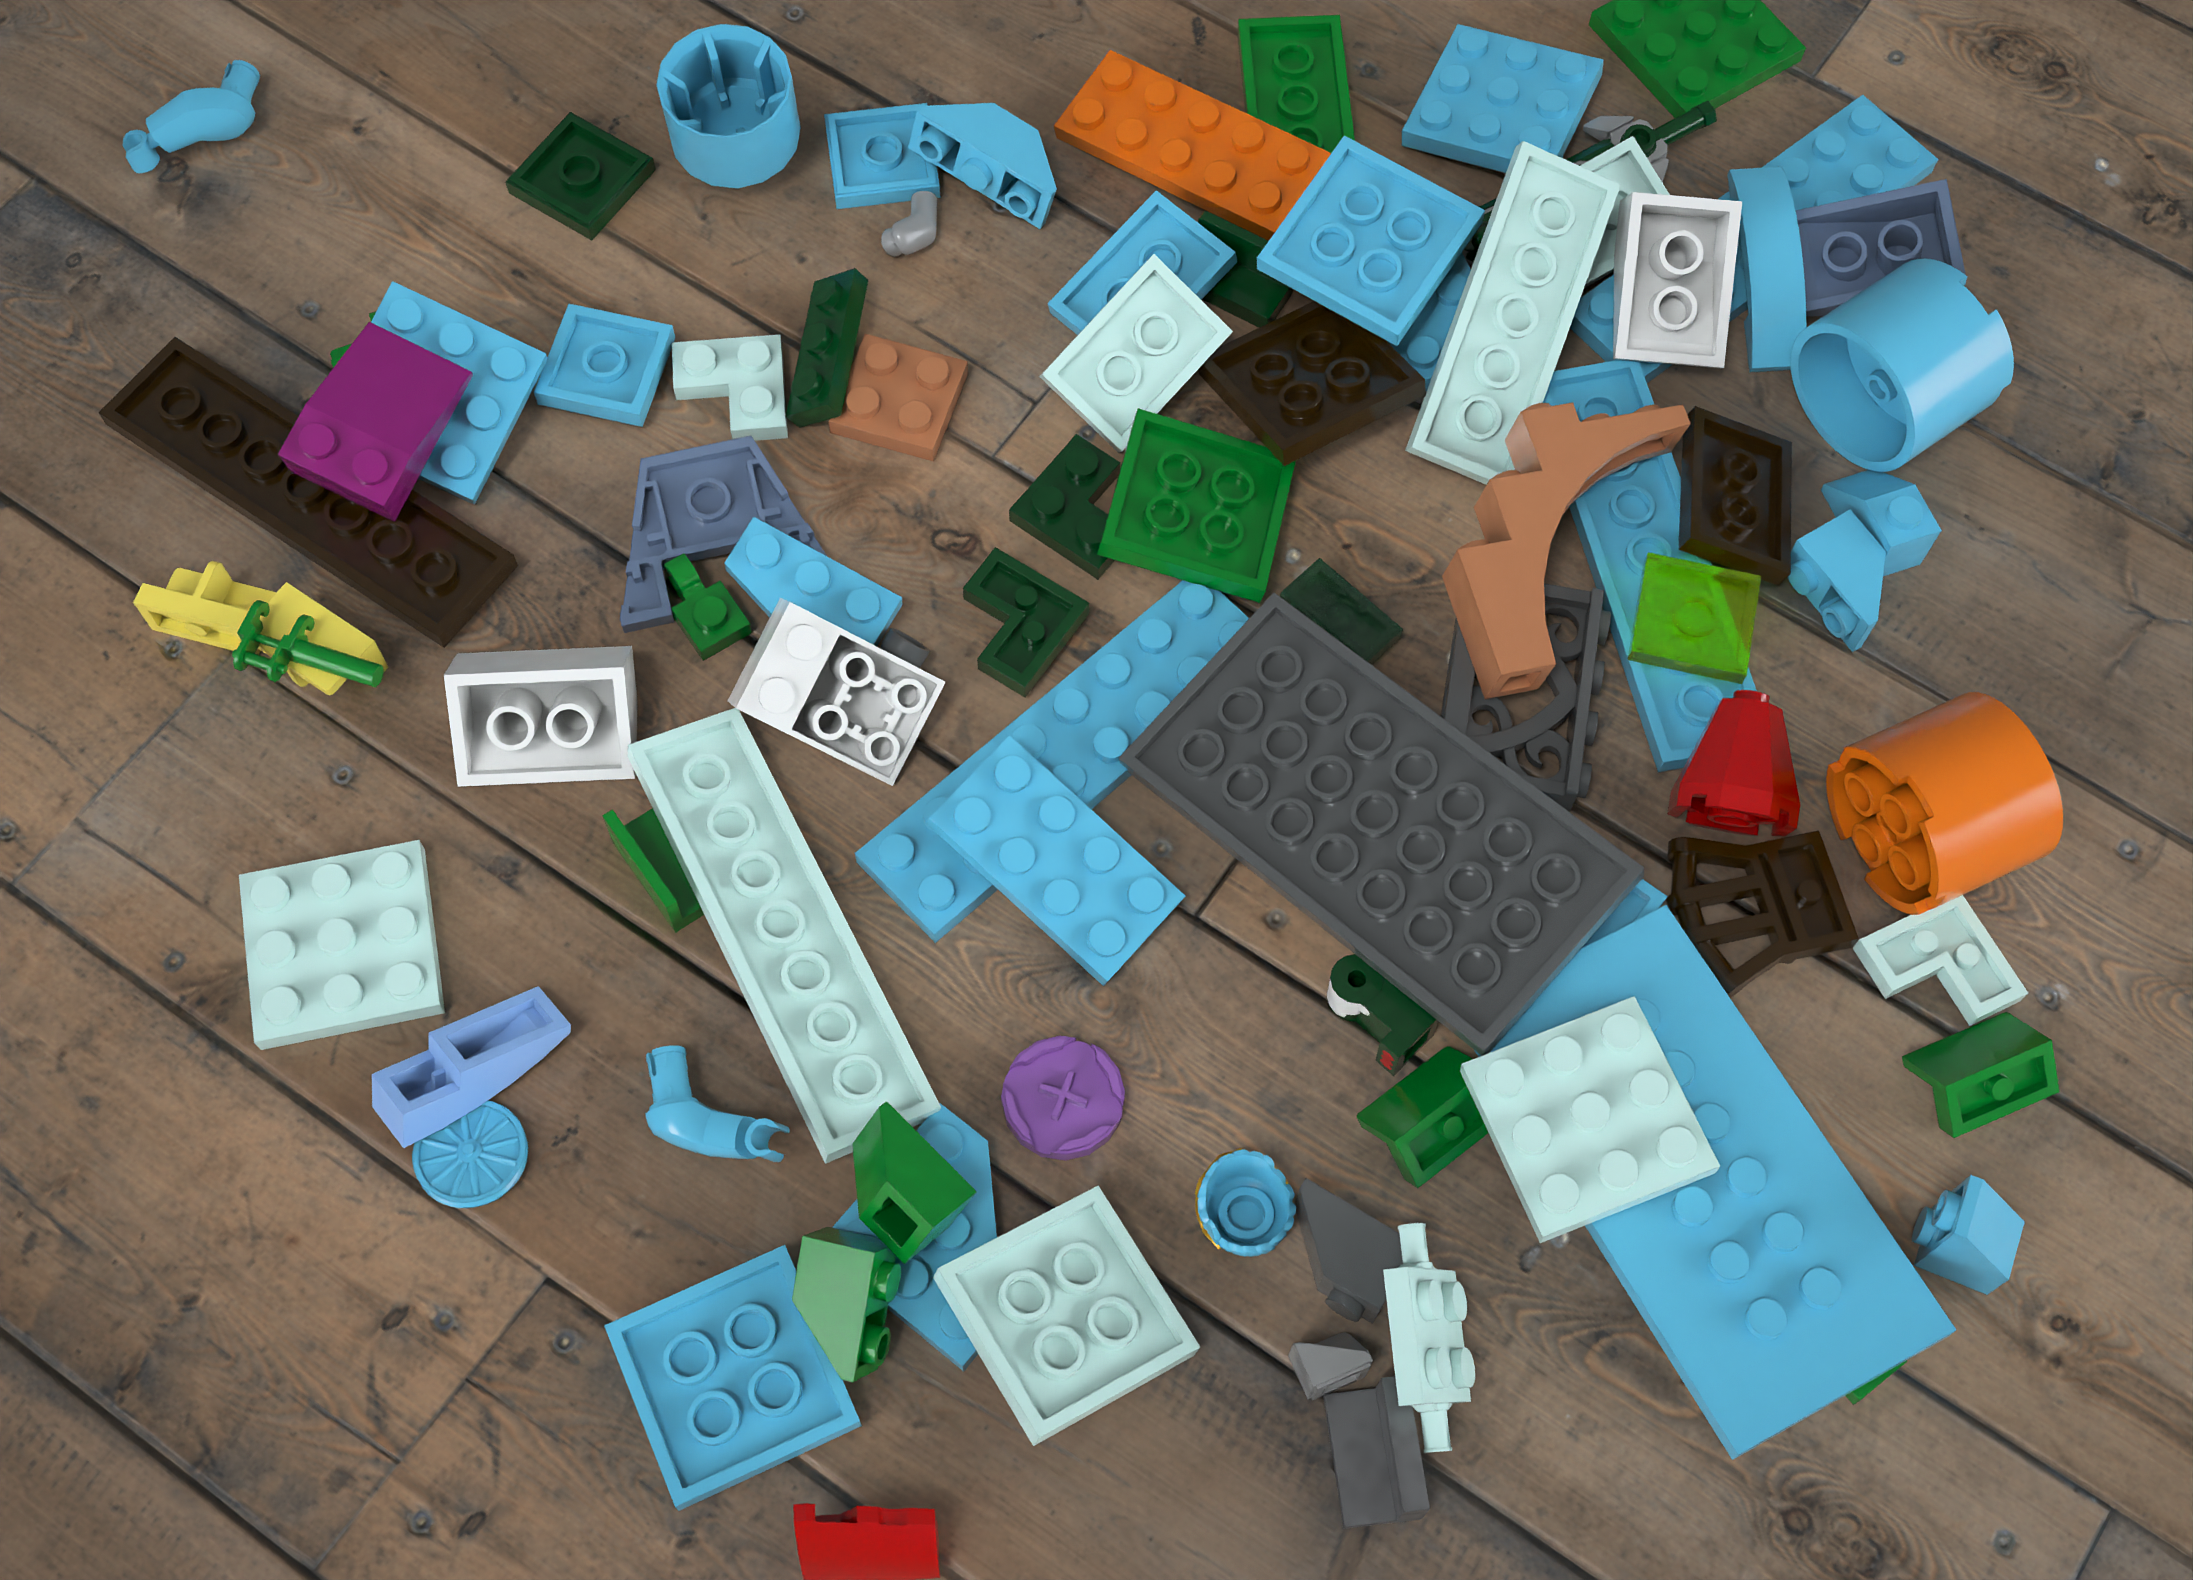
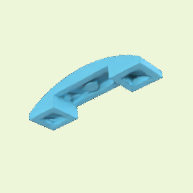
[1727,167,1807,372]

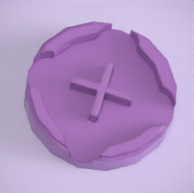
[1001,1035,1125,1161]

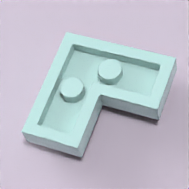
[672,334,788,441]
[1853,895,2028,1026]

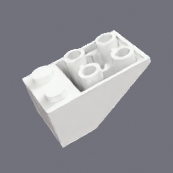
[728,598,945,786]

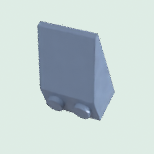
[1795,179,1966,316]

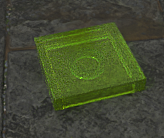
[1627,552,1761,684]

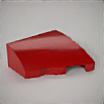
[793,1503,940,1580]

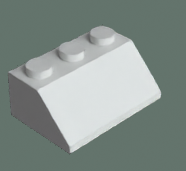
[444,646,638,787]

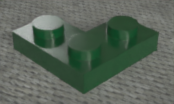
[1009,434,1121,580]
[963,547,1089,698]

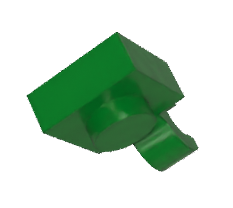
[664,553,752,661]

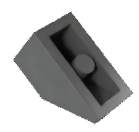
[1295,1178,1403,1324]

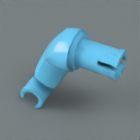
[123,60,260,173]
[645,1045,790,1162]

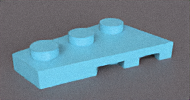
[724,517,903,646]

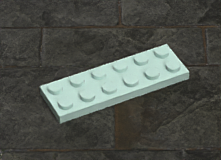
[1405,141,1621,485]

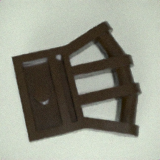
[1666,830,1859,998]

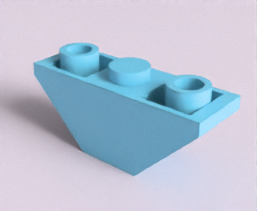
[908,103,1057,229]

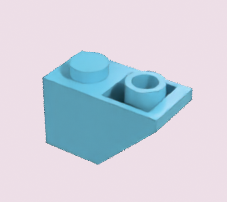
[1788,509,1886,652]
[1912,1175,2025,1295]

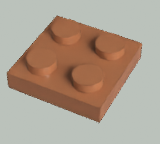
[828,334,968,462]

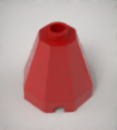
[1667,690,1801,836]

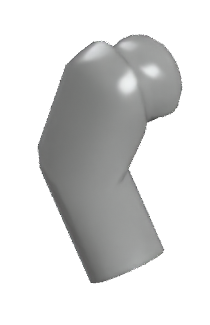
[881,191,937,257]

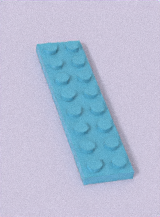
[1570,95,1938,383]
[1543,360,1757,772]
[855,580,1249,943]

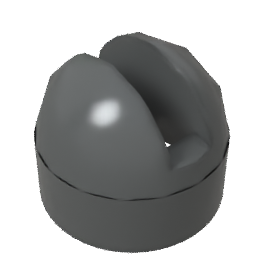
[881,628,930,668]

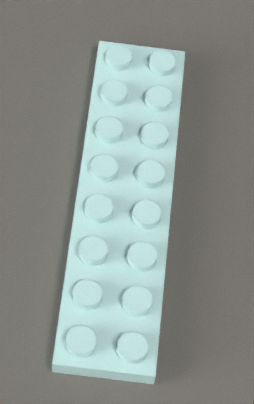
[628,708,941,1164]

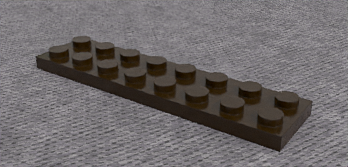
[98,337,518,648]

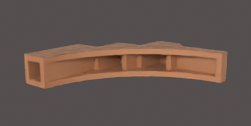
[1442,403,1691,699]

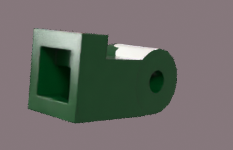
[1327,954,1438,1077]

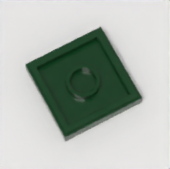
[505,112,656,241]

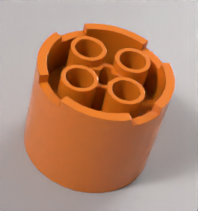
[1826,692,2063,915]

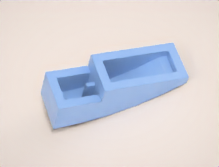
[372,986,571,1148]

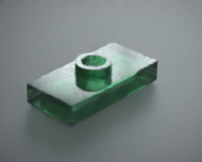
[1280,558,1403,665]

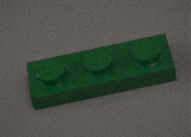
[786,268,868,428]

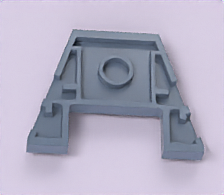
[620,436,827,633]

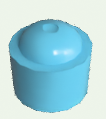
[656,24,801,188]

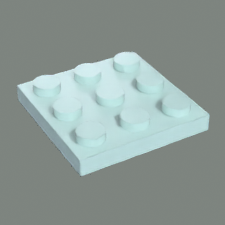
[239,840,445,1050]
[1460,996,1720,1243]
[933,1186,1200,1446]

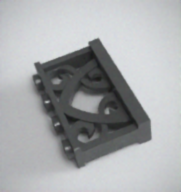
[1441,583,1611,812]

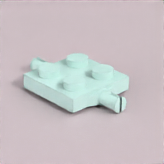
[1383,1223,1475,1453]

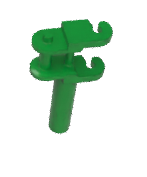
[232,600,384,687]

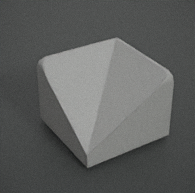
[1288,1332,1373,1400]

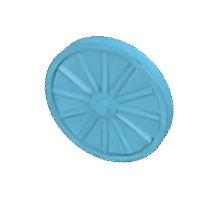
[412,1100,528,1208]

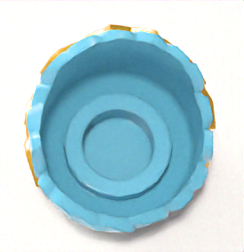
[1195,1148,1296,1257]

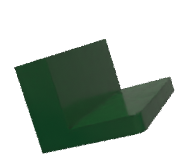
[1198,211,1293,328]

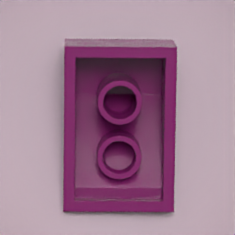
[278,322,473,522]

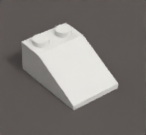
[1613,192,1742,369]

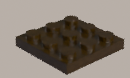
[1198,301,1426,466]

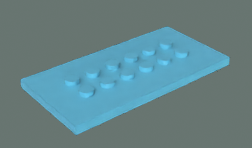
[1474,905,1956,1460]

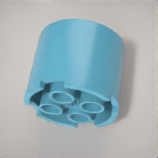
[1790,258,2014,472]

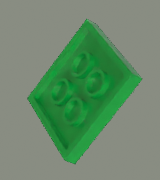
[1589,0,1806,118]
[1097,408,1296,603]

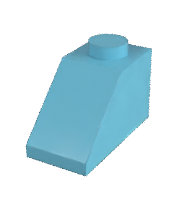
[1821,470,1942,576]

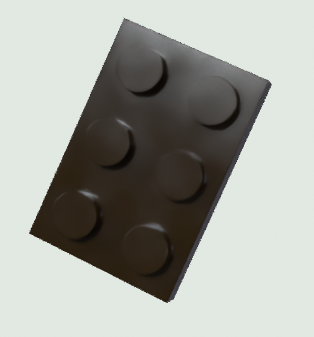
[1678,406,1792,585]

